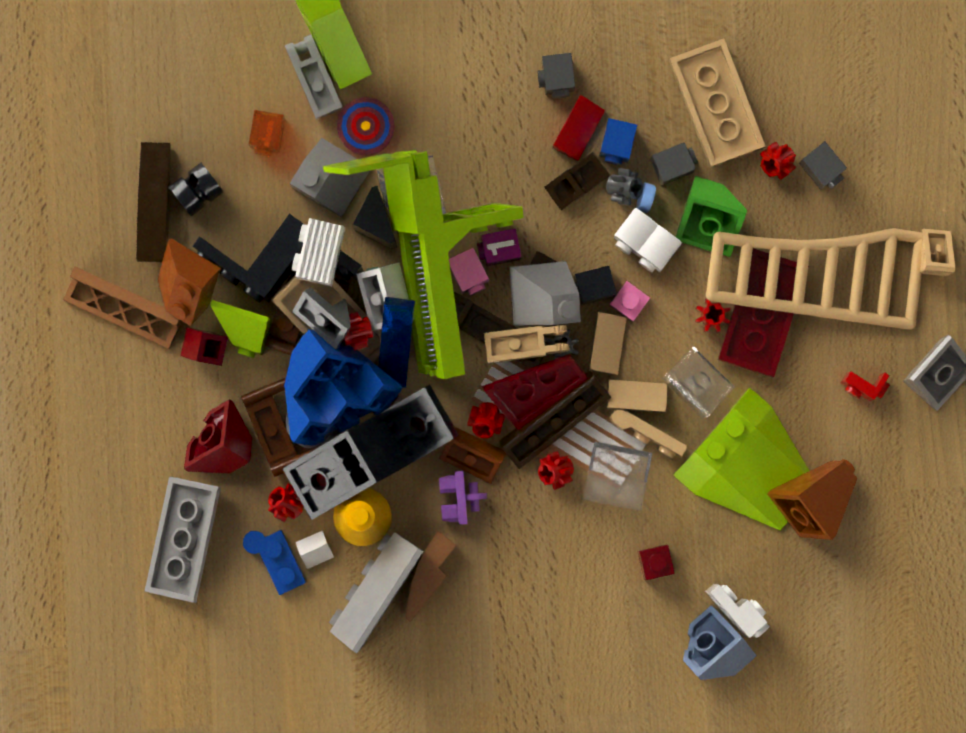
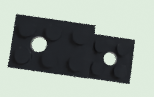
[193,213,364,303]
[283,384,459,520]

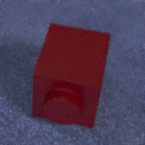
[180,327,228,366]
[637,545,675,580]

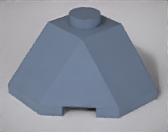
[683,605,757,680]

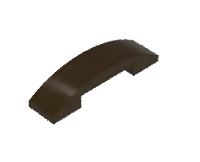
[454,292,550,368]

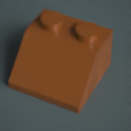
[157,238,220,326]

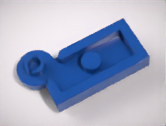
[243,530,307,595]

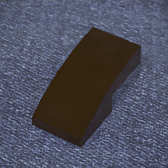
[544,152,611,210]

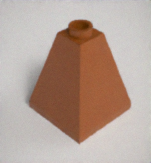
[767,459,857,540]

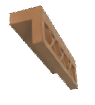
[63,266,182,349]

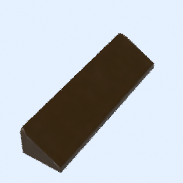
[499,371,611,469]

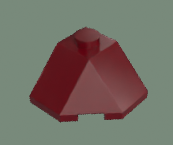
[184,399,252,474]

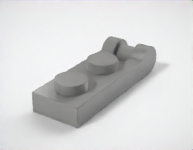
[285,35,343,120]

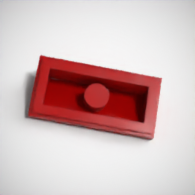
[553,94,605,161]

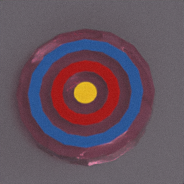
[337,97,395,156]

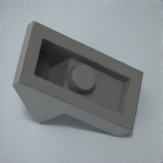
[292,287,351,349]

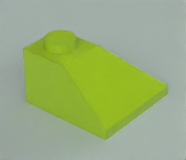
[210,300,272,358]

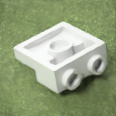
[705,584,770,638]

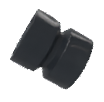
[169,162,223,216]

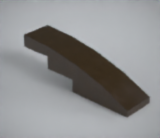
[136,142,171,262]

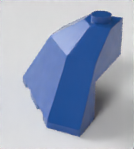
[284,329,403,446]

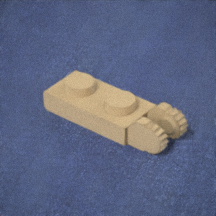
[484,325,570,364]
[609,409,687,459]

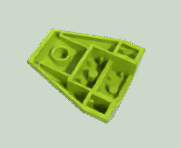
[673,388,809,530]

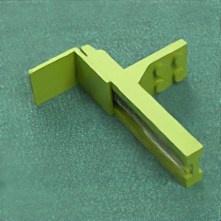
[323,150,524,379]

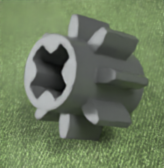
[606,168,643,205]
[545,329,579,360]

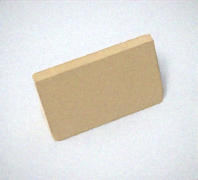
[589,312,626,375]
[607,379,667,413]

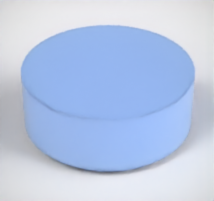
[636,182,656,213]

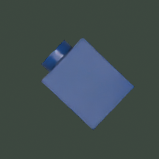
[599,118,637,165]

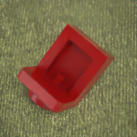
[841,371,890,401]

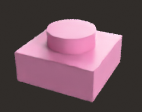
[610,281,650,322]

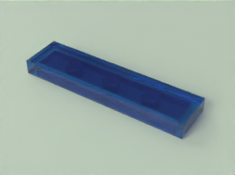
[378,297,415,388]

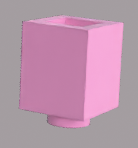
[449,248,489,296]

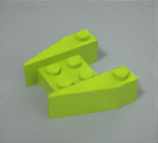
[295,0,372,89]

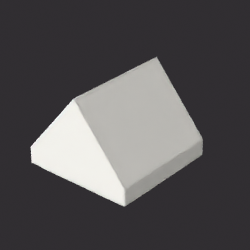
[296,530,334,569]

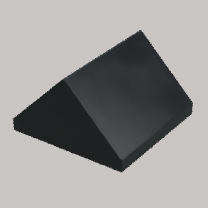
[353,186,397,249]

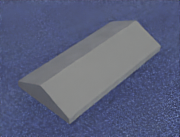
[145,476,221,603]

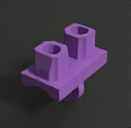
[439,471,487,525]

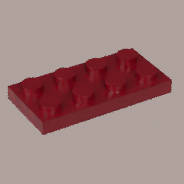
[717,248,809,378]

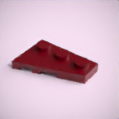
[482,354,588,430]

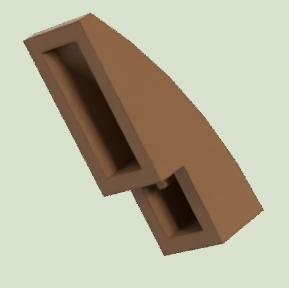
[406,531,456,622]

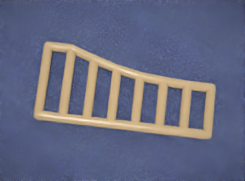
[706,228,923,330]

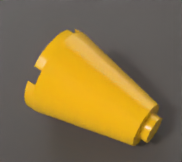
[333,488,392,546]

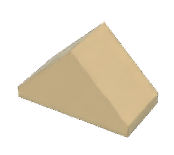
[920,229,956,276]

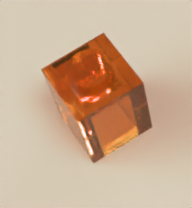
[249,110,285,156]

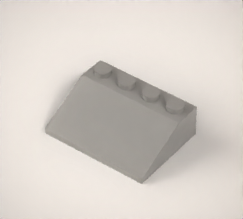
[329,532,424,653]

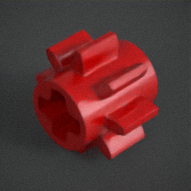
[760,142,796,180]
[695,298,731,333]
[342,311,373,351]
[467,402,505,438]
[538,451,574,490]
[268,483,304,522]

